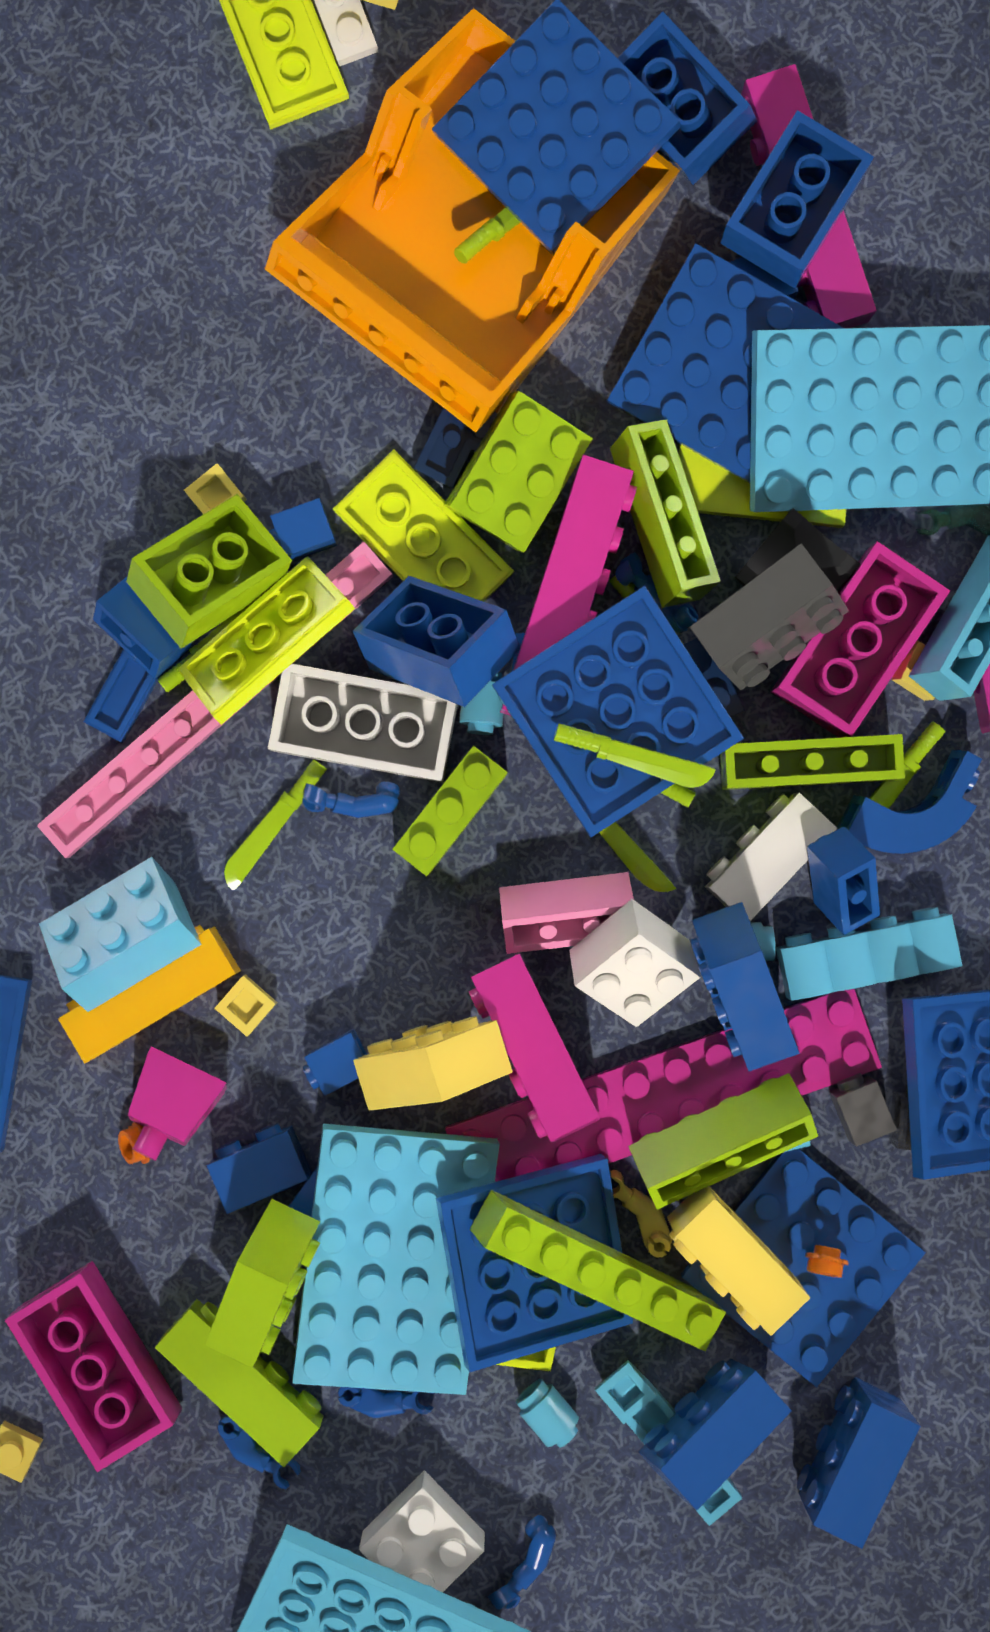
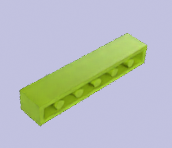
[470,1190,726,1351]

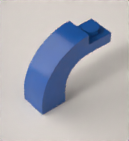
[837,750,982,854]

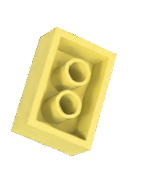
[353,1016,513,1110]
[667,1186,810,1336]

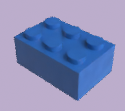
[618,11,757,185]
[720,110,874,289]
[353,576,520,707]
[690,902,800,1072]
[638,1358,792,1510]
[797,1377,921,1549]

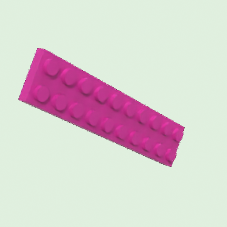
[445,989,882,1182]

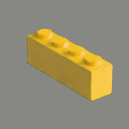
[58,924,241,1064]

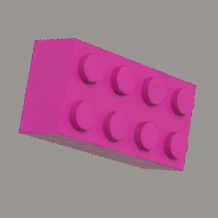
[770,541,950,738]
[468,954,600,1143]
[5,1261,183,1472]

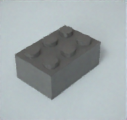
[690,543,849,690]

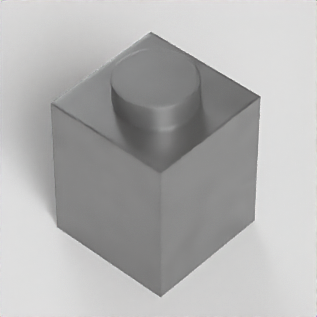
[829,1073,897,1147]

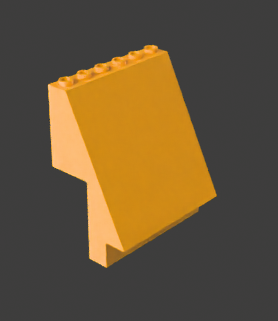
[265,8,680,433]

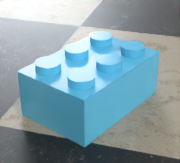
[39,857,202,1012]

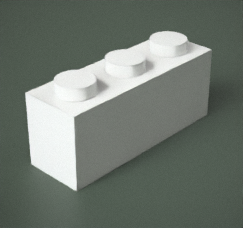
[705,792,838,921]

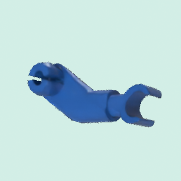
[616,552,698,633]
[302,782,400,818]
[337,1387,434,1418]
[217,1414,301,1489]
[488,1515,556,1610]

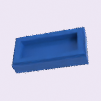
[83,649,161,743]

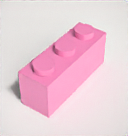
[499,872,634,954]

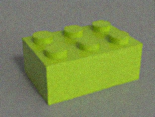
[444,391,593,553]
[126,494,292,649]
[205,1199,320,1368]

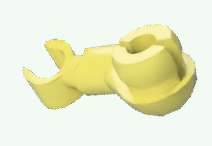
[610,1170,672,1258]

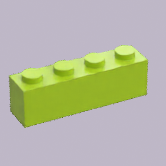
[610,419,721,608]
[720,734,905,790]
[628,1073,818,1210]
[155,1299,324,1467]

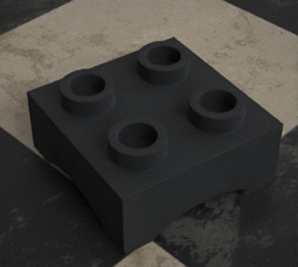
[734,508,860,591]

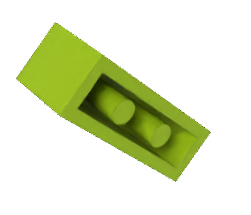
[392,745,508,876]

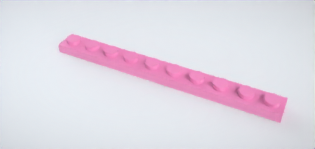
[37,542,393,858]

